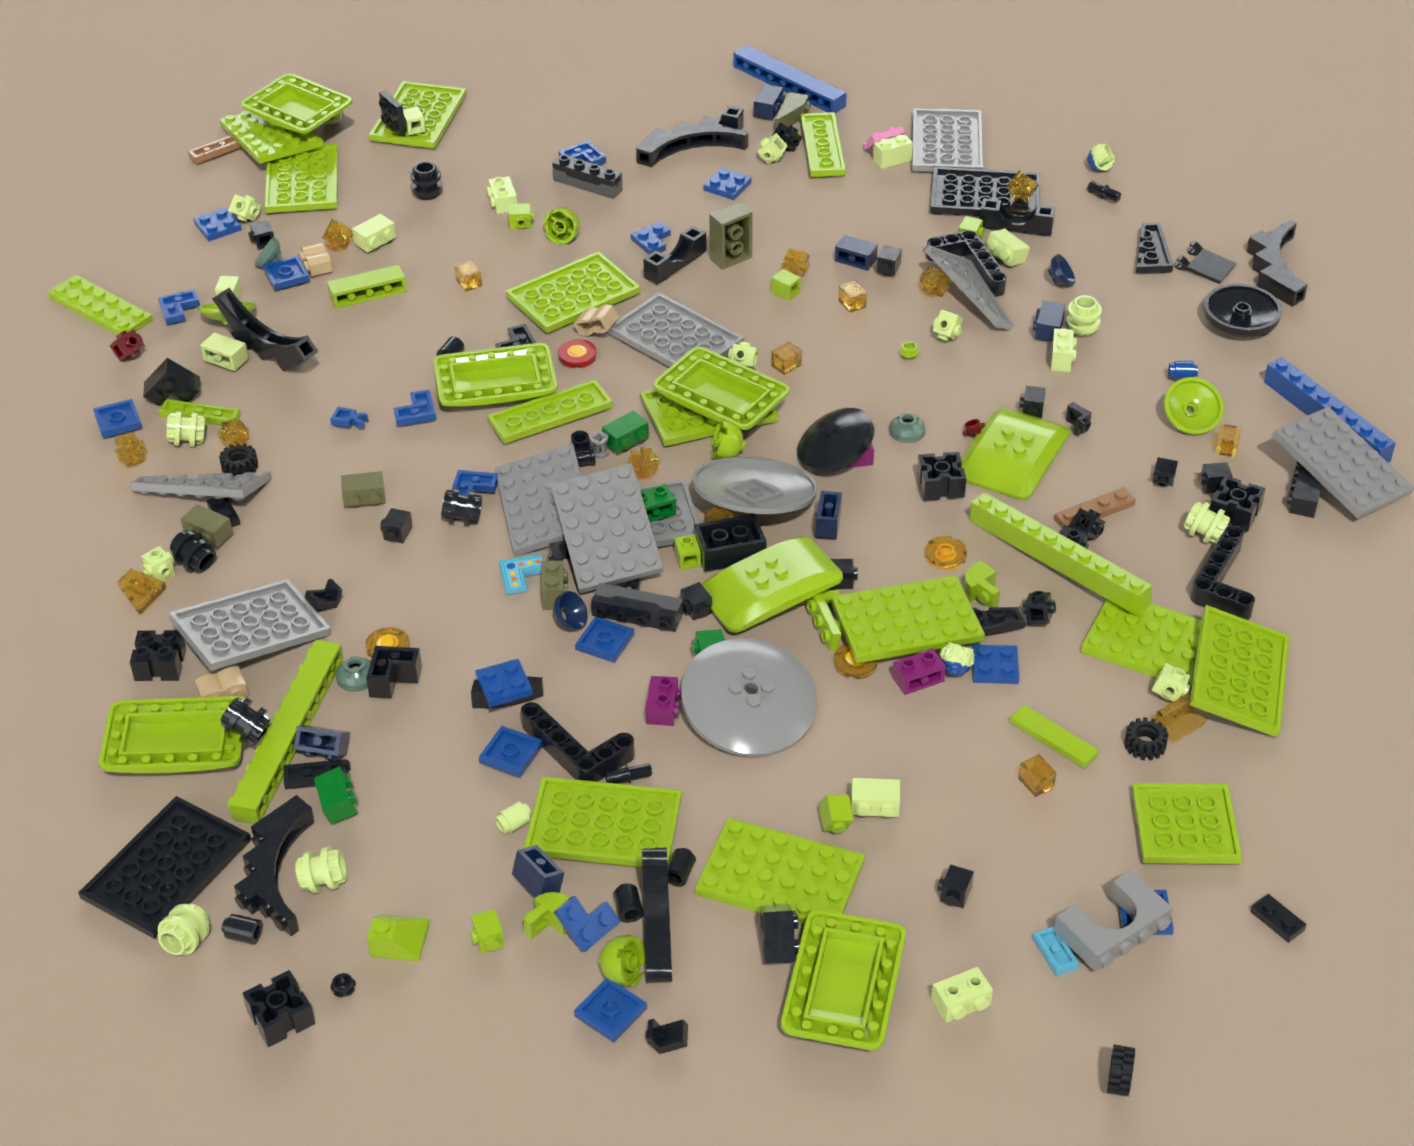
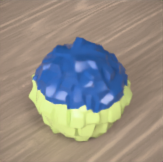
[1087,144,1115,172]
[939,642,975,676]

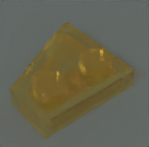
[117,568,166,614]

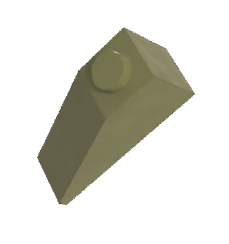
[775,92,811,129]

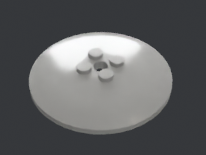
[693,457,817,514]
[681,638,817,757]

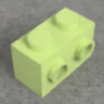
[873,134,913,169]
[486,176,517,214]
[352,214,396,253]
[985,229,1030,266]
[1051,329,1077,372]
[200,333,248,371]
[851,778,900,817]
[931,967,993,1023]

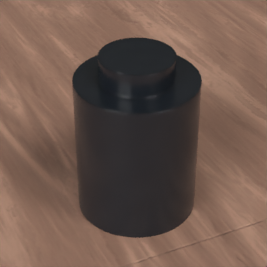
[436,336,465,356]
[668,848,696,887]
[613,883,644,923]
[221,914,262,945]

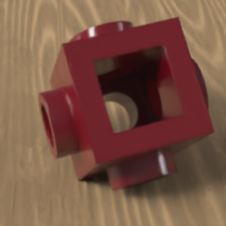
[109,329,144,362]

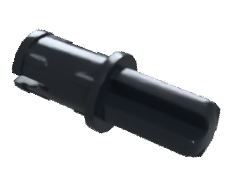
[1087,181,1122,202]
[605,763,652,784]

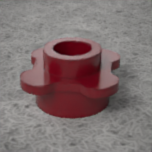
[963,419,985,437]

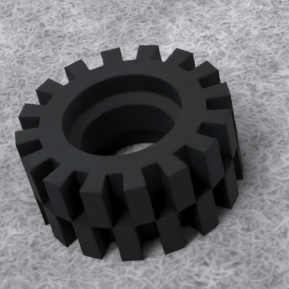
[219,443,258,477]
[1124,717,1169,761]
[1107,1044,1135,1096]

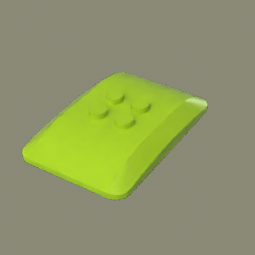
[241,73,352,133]
[433,343,557,406]
[654,347,789,430]
[961,407,1070,500]
[701,536,843,633]
[99,696,245,773]
[781,910,906,1050]

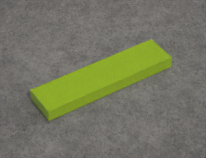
[158,399,241,427]
[1010,705,1099,769]

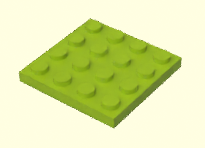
[1132,783,1242,864]

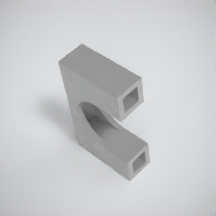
[1054,870,1173,971]

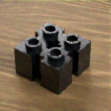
[917,452,966,500]
[1209,475,1266,532]
[129,630,186,681]
[242,970,315,1047]

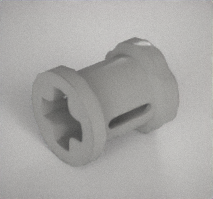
[590,432,609,459]

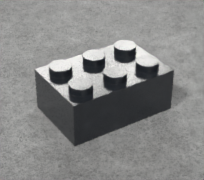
[694,514,767,571]

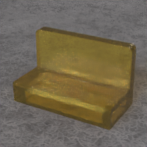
[1155,692,1206,743]

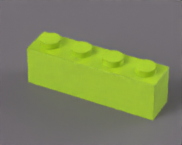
[327,265,407,309]

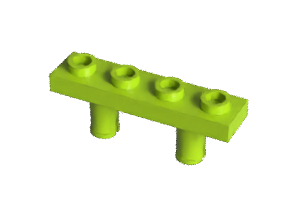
[805,589,843,651]

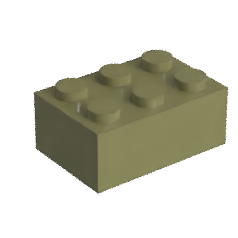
[709,202,753,270]

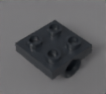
[379,90,406,137]

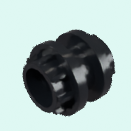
[410,161,443,200]
[441,487,482,527]
[170,530,216,573]
[220,697,271,745]

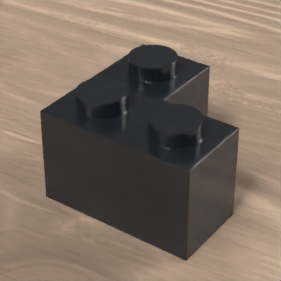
[143,358,200,406]
[366,646,422,698]
[759,904,800,963]

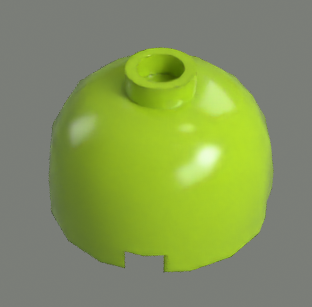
[543,207,580,244]
[710,419,746,460]
[599,935,646,987]

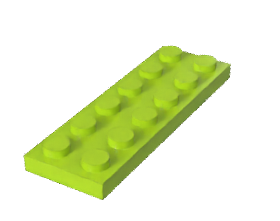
[801,112,846,177]
[48,275,153,335]
[487,380,613,444]

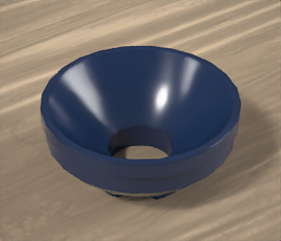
[1048,254,1075,287]
[553,591,588,631]

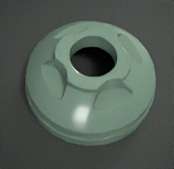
[254,237,281,267]
[889,413,925,443]
[336,656,371,692]

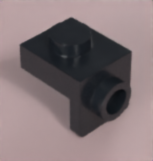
[1066,402,1092,436]
[1152,457,1178,487]
[547,541,570,561]
[304,579,342,610]
[646,1018,688,1054]

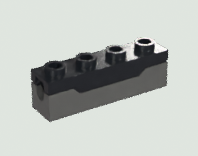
[552,154,623,199]
[591,583,683,632]

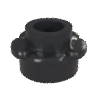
[330,973,356,997]

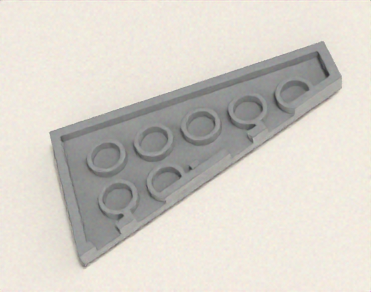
[925,245,1013,330]
[131,471,271,500]

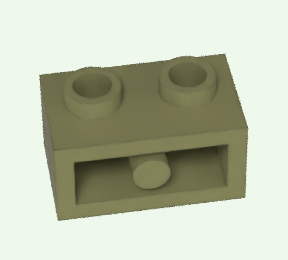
[341,471,386,507]
[181,504,233,549]
[541,561,568,610]

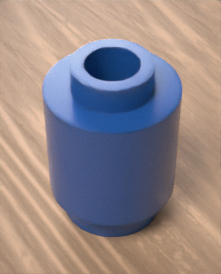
[1168,361,1198,380]

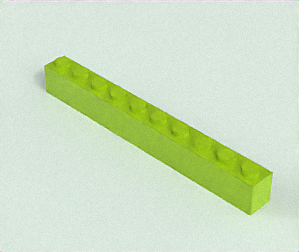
[970,492,1152,616]
[228,639,344,824]

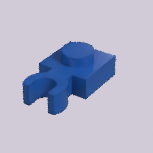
[330,407,369,428]

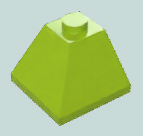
[367,914,430,961]

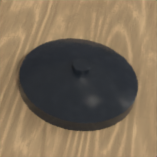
[1203,284,1282,336]
[797,408,875,474]

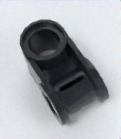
[571,431,596,466]

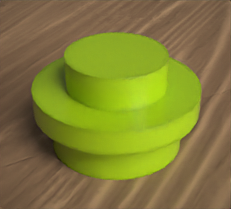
[900,341,919,359]

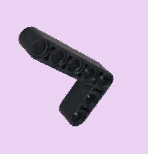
[926,230,1007,297]
[1191,525,1255,620]
[521,702,635,782]
[642,847,672,983]

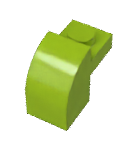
[964,560,1000,608]
[523,892,570,940]

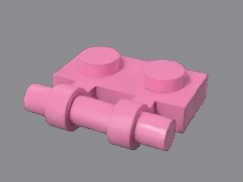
[863,126,905,150]

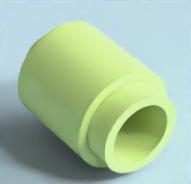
[494,801,532,834]

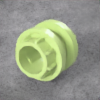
[1066,295,1102,337]
[166,411,205,447]
[1184,501,1230,544]
[295,846,347,894]
[157,904,210,955]

